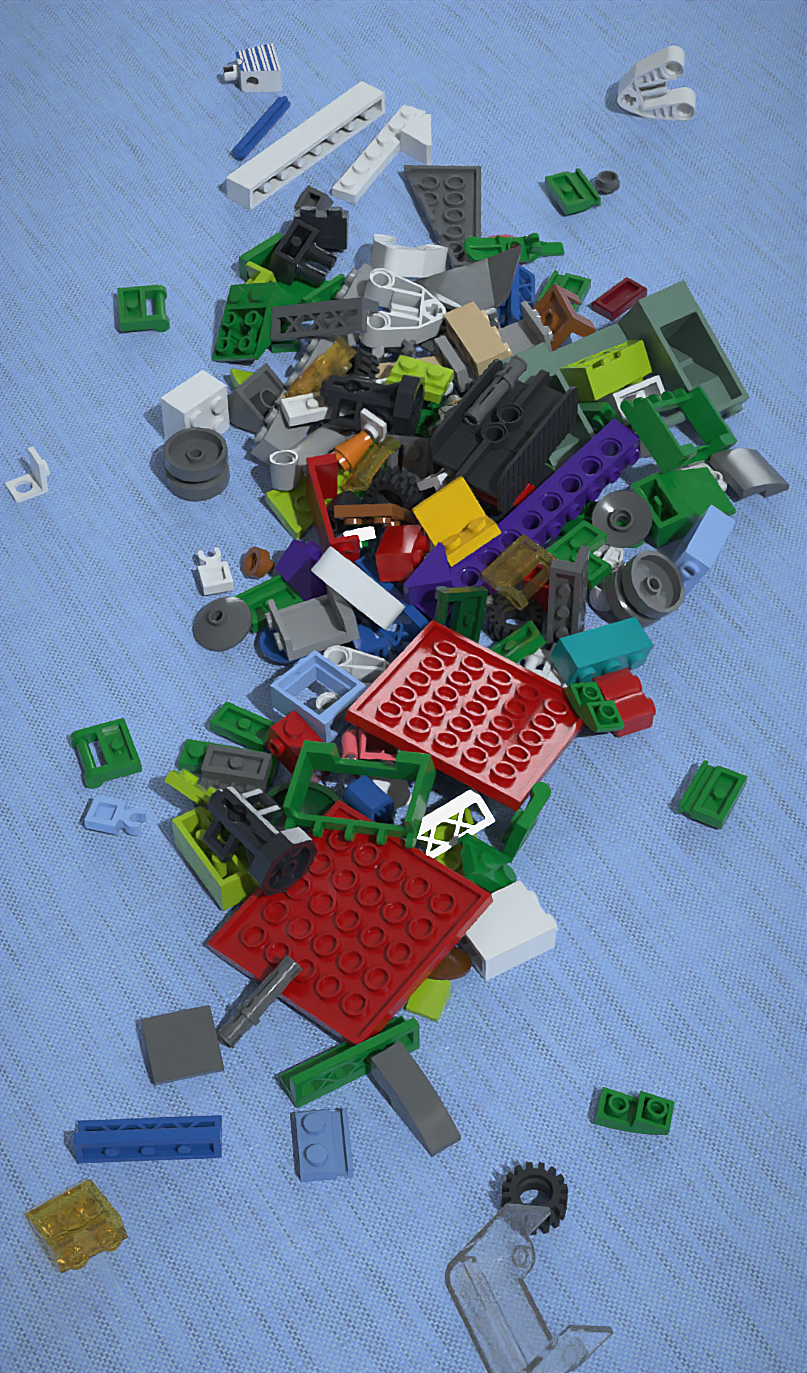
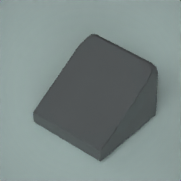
[295,185,334,210]

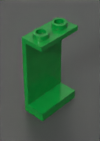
[239,232,345,322]

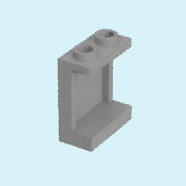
[264,583,359,661]

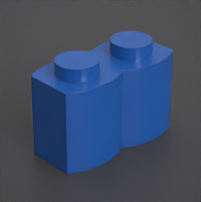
[344,775,395,825]

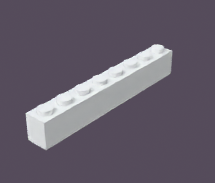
[226,81,385,210]

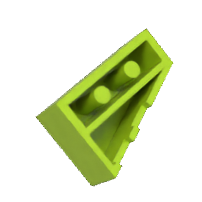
[559,340,652,403]
[172,806,258,911]

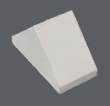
[401,114,432,165]

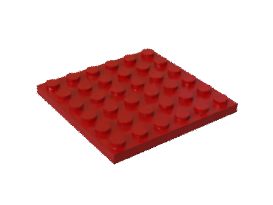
[345,620,586,811]
[207,800,493,1047]

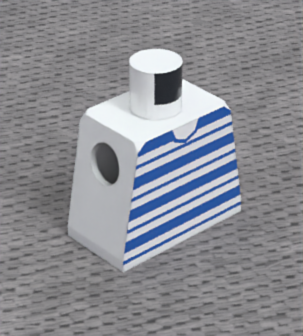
[222,43,282,93]

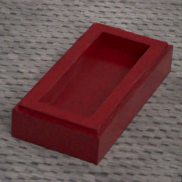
[591,277,648,322]

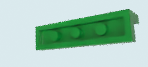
[279,1015,420,1108]

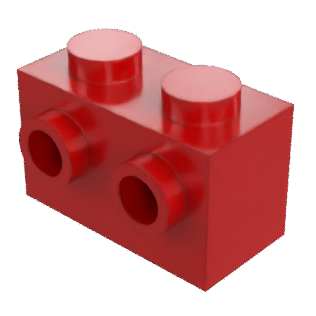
[375,524,430,583]
[265,710,331,783]

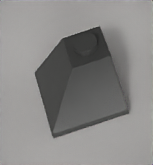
[227,363,287,433]

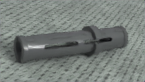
[463,355,528,428]
[217,955,303,1048]

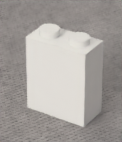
[458,880,558,981]

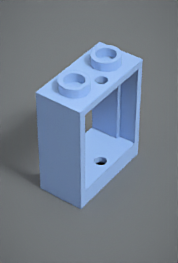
[670,505,736,597]
[270,650,369,743]

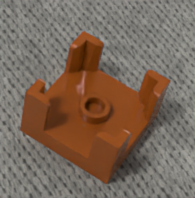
[522,283,596,351]

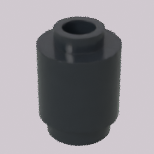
[326,491,362,533]

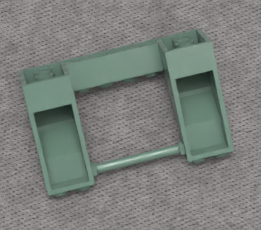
[501,280,750,470]

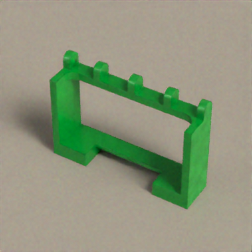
[620,385,738,473]
[283,740,436,849]

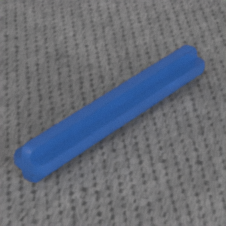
[232,96,291,160]

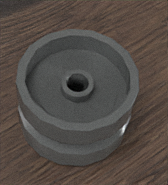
[163,427,230,501]
[605,550,685,628]

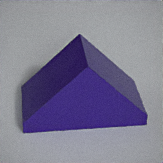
[403,542,452,605]

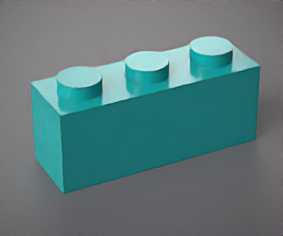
[549,617,654,686]

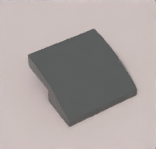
[710,448,790,499]
[194,744,272,809]
[141,1005,224,1085]

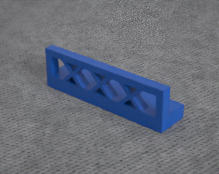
[497,263,535,328]
[354,556,430,656]
[74,1115,222,1164]

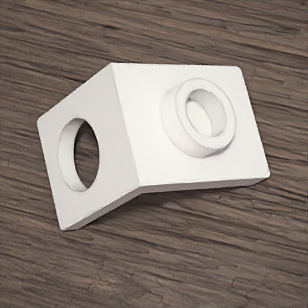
[360,408,398,448]
[5,446,50,503]

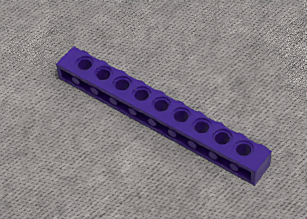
[412,419,641,628]

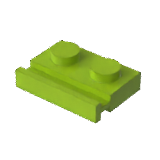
[385,355,454,404]

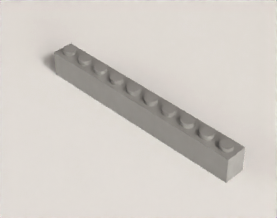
[251,262,374,467]

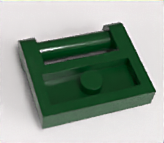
[434,586,488,644]

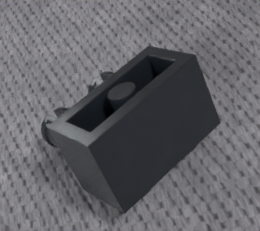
[293,206,349,249]
[268,219,338,288]

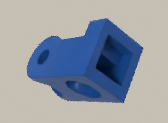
[346,612,389,662]

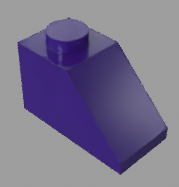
[275,539,327,601]

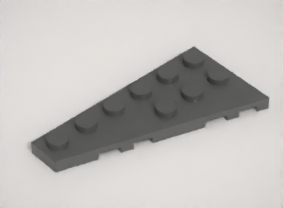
[404,165,481,269]

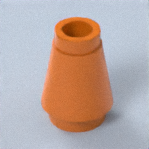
[333,430,373,473]

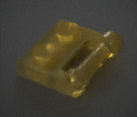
[338,435,400,492]
[481,534,557,610]

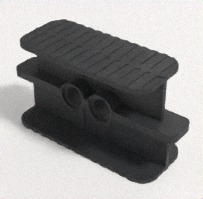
[428,359,579,513]

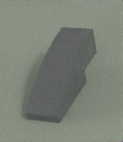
[371,1041,461,1157]

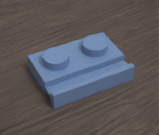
[295,1108,354,1182]

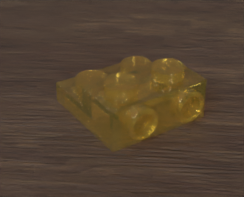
[283,336,357,398]
[25,1179,128,1273]

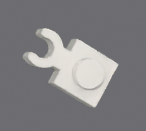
[198,547,234,596]

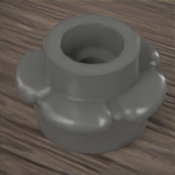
[595,170,620,194]

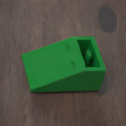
[212,282,293,362]
[630,467,736,548]

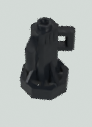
[320,374,425,436]
[202,786,317,896]

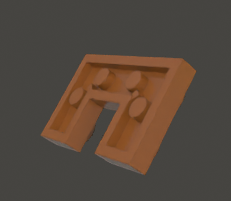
[334,503,418,532]

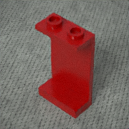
[306,453,360,564]

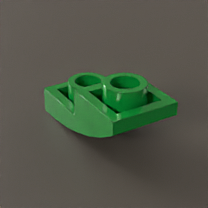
[565,681,625,733]
[593,1087,675,1135]

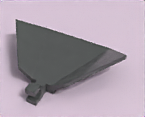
[412,245,522,329]

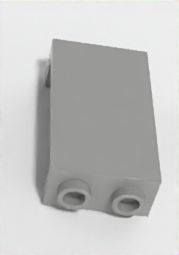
[434,301,554,393]

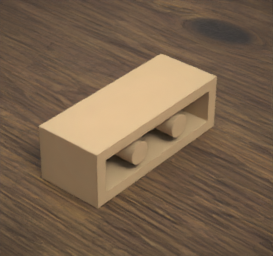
[443,301,513,379]

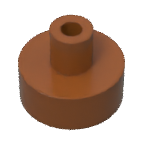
[243,547,275,579]

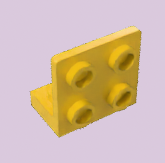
[412,476,502,567]

